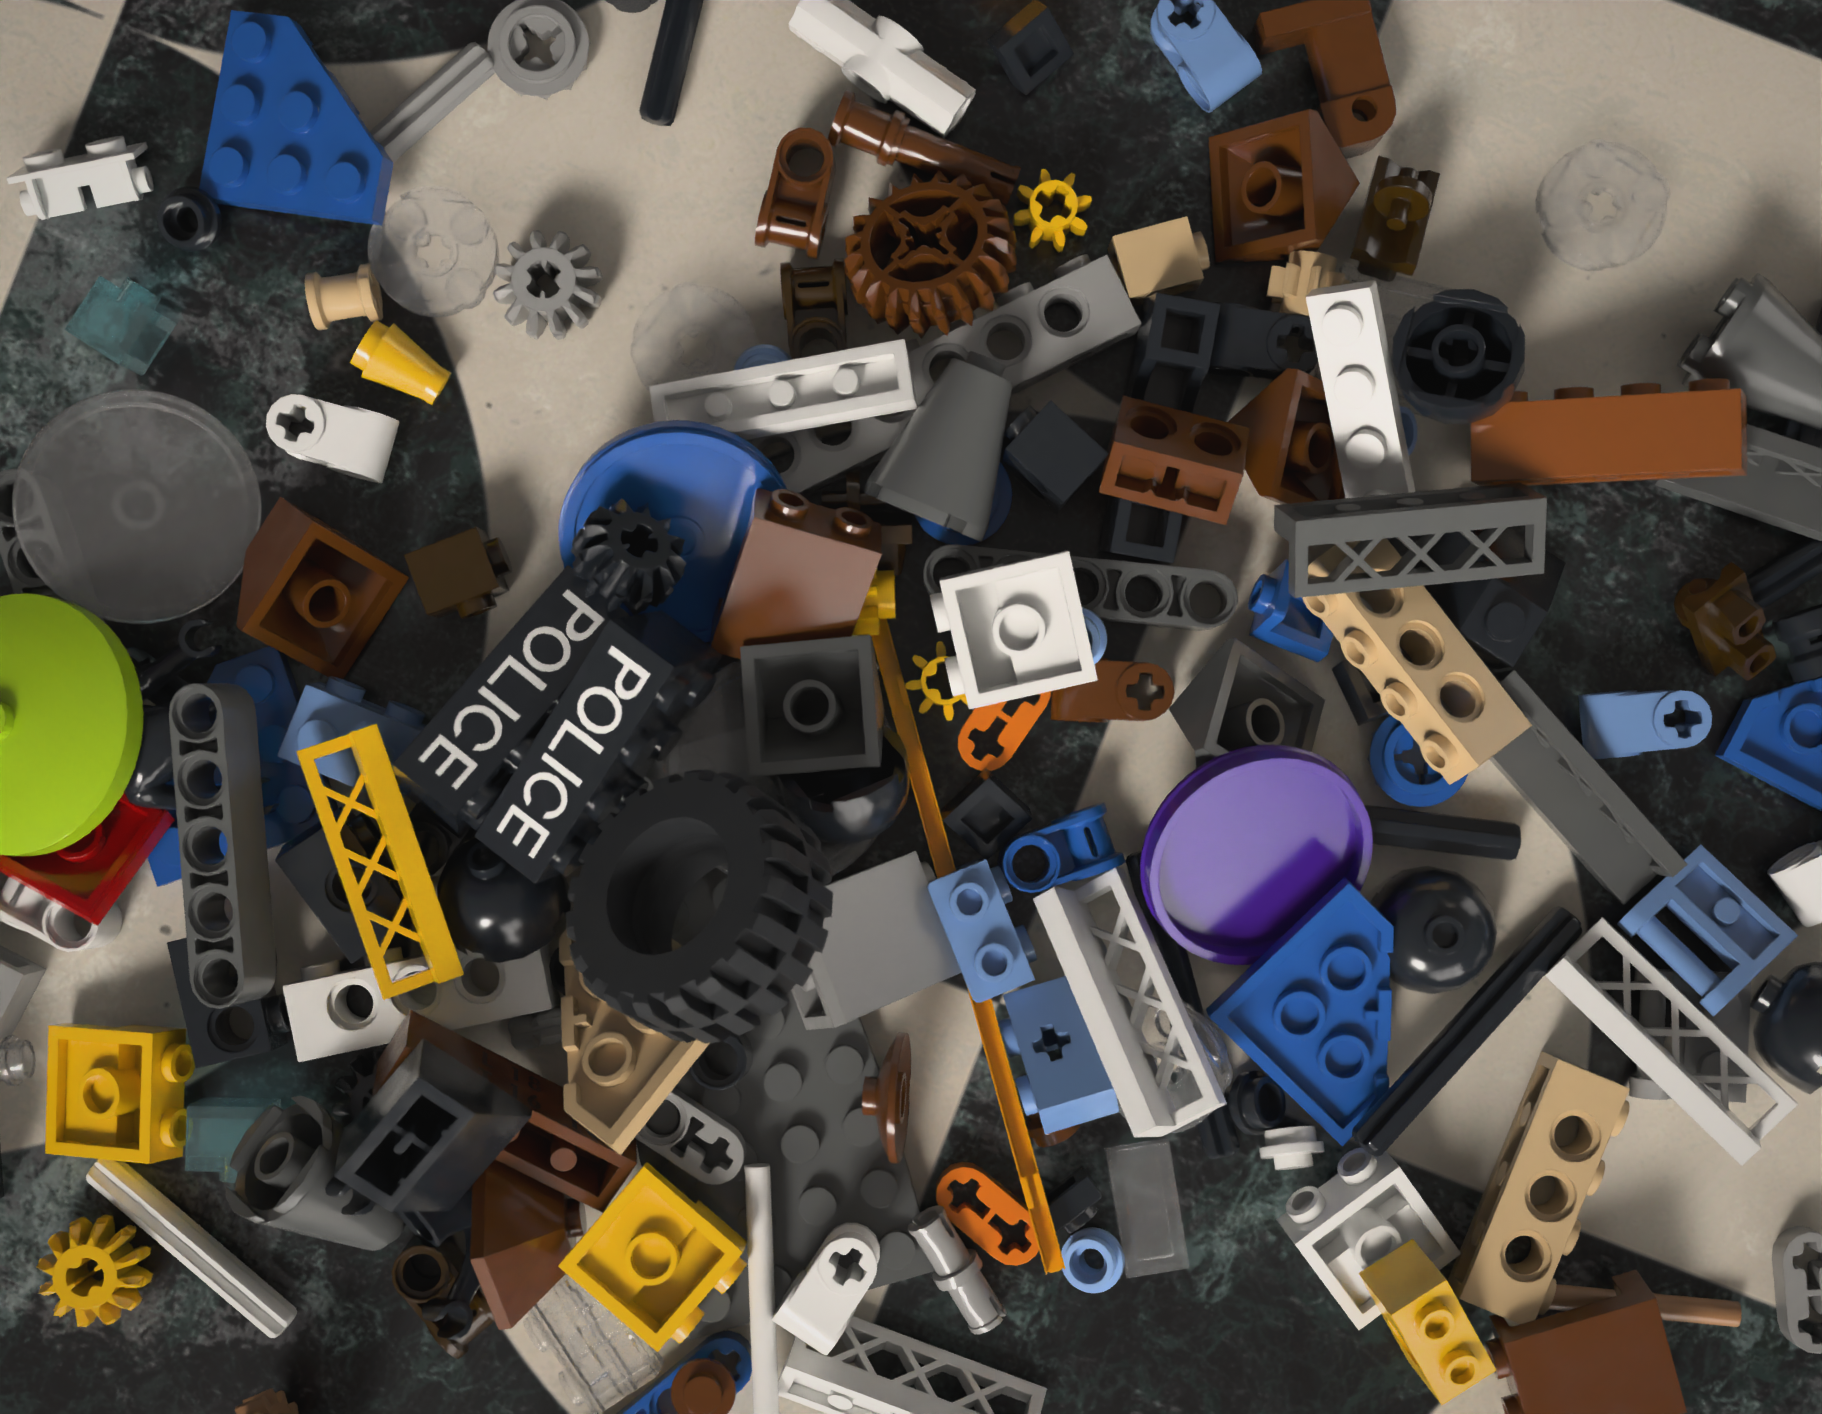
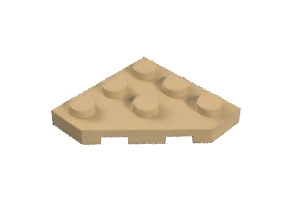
[559,929,709,1155]

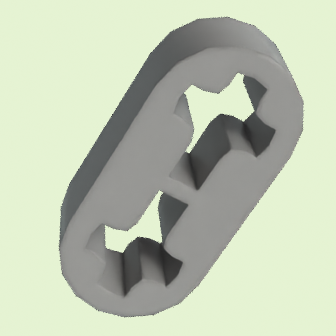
[1772,1226,1822,1354]

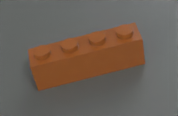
[1471,379,1747,486]

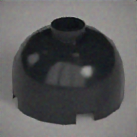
[1392,289,1525,424]
[778,725,910,844]
[437,837,571,963]
[1370,866,1497,994]
[1750,962,1822,1094]

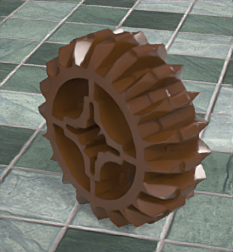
[844,170,1017,339]

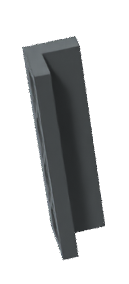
[1655,424,1822,541]
[1274,482,1547,598]
[1450,670,1688,904]

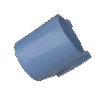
[1150,0,1262,113]
[1578,689,1712,759]

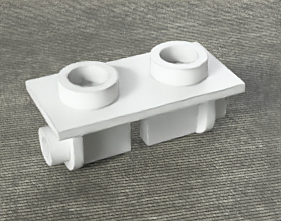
[7,136,153,220]

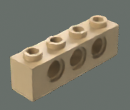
[1302,538,1532,785]
[1448,1051,1630,1324]

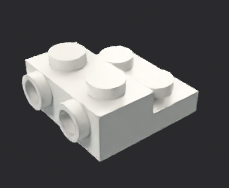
[930,550,1098,709]
[1276,1148,1461,1330]

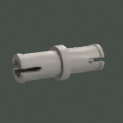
[908,1205,1007,1334]

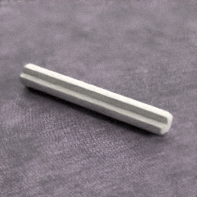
[86,1159,297,1338]

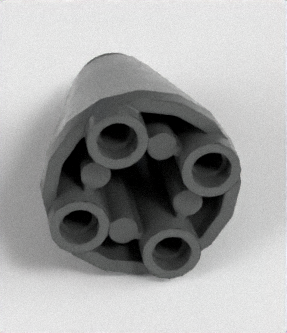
[1677,273,1822,430]

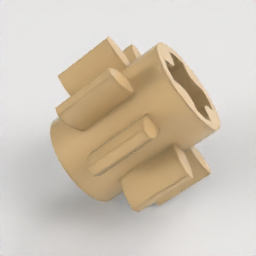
[1266,251,1350,318]

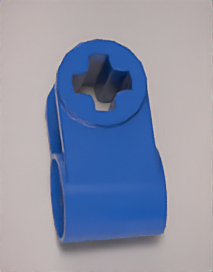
[997,802,1126,893]

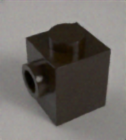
[404,527,513,619]

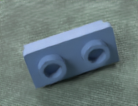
[277,676,426,800]
[927,858,1037,1003]

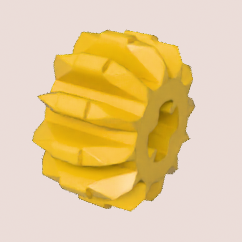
[36,1214,153,1327]

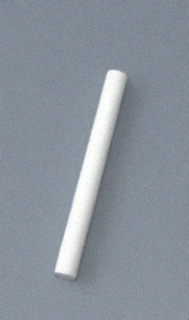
[744,1163,779,1414]

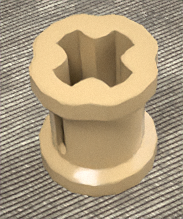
[305,263,383,330]

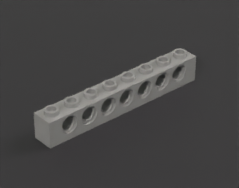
[746,254,1141,497]

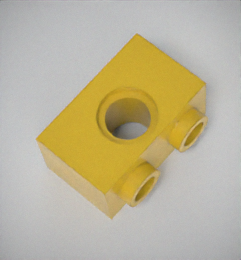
[1358,1239,1496,1405]

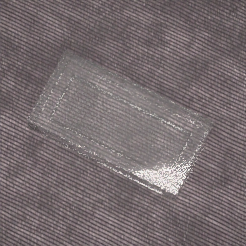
[1104,1138,1190,1278]

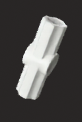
[789,0,976,138]

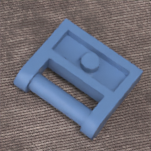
[1617,844,1798,1017]

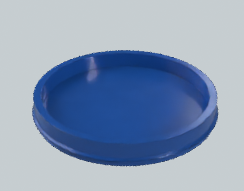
[558,420,788,642]

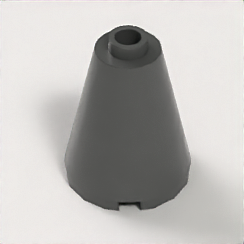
[863,351,1013,542]
[226,1095,406,1251]

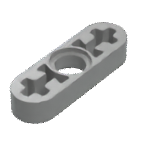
[635,1087,746,1185]

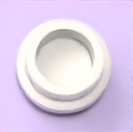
[1259,1126,1325,1170]

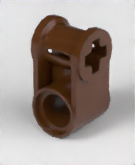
[755,128,836,260]
[1050,658,1175,723]

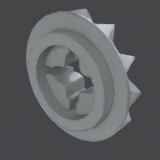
[488,0,590,100]

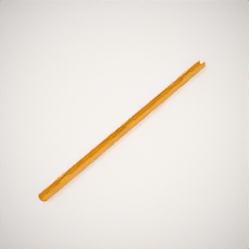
[871,619,1065,1274]

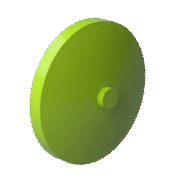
[0,593,143,856]

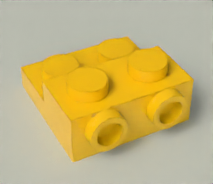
[45,1023,195,1164]
[558,1162,747,1352]

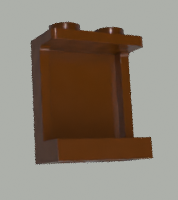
[710,488,882,659]
[1485,1270,1687,1414]

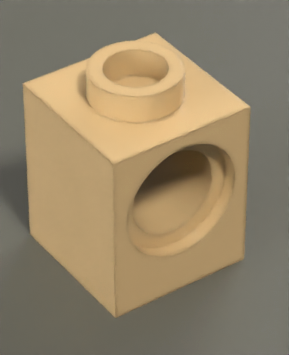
[1108,216,1210,307]

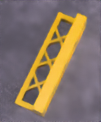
[296,723,464,1000]

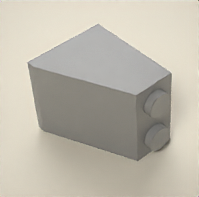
[791,851,961,1030]

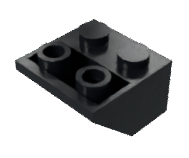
[334,1038,532,1212]

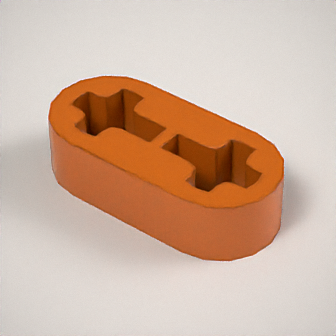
[957,691,1051,771]
[936,1162,1039,1266]

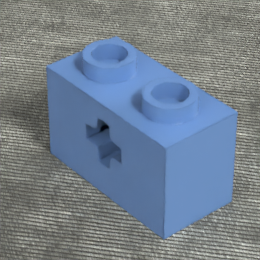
[998,976,1119,1134]

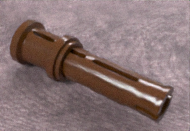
[827,90,1021,206]

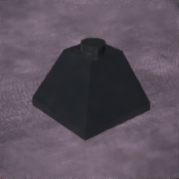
[1413,527,1566,669]

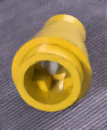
[350,320,452,405]

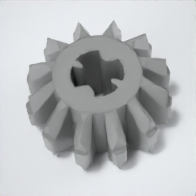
[493,230,603,340]

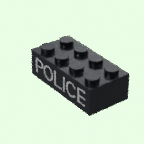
[392,565,630,838]
[474,610,723,884]

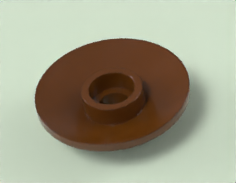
[862,1032,911,1163]

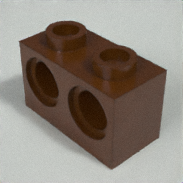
[1099,396,1250,525]

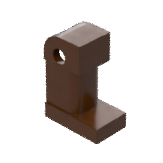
[1251,0,1396,159]

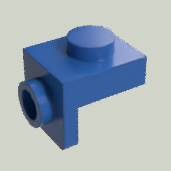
[1248,559,1333,662]

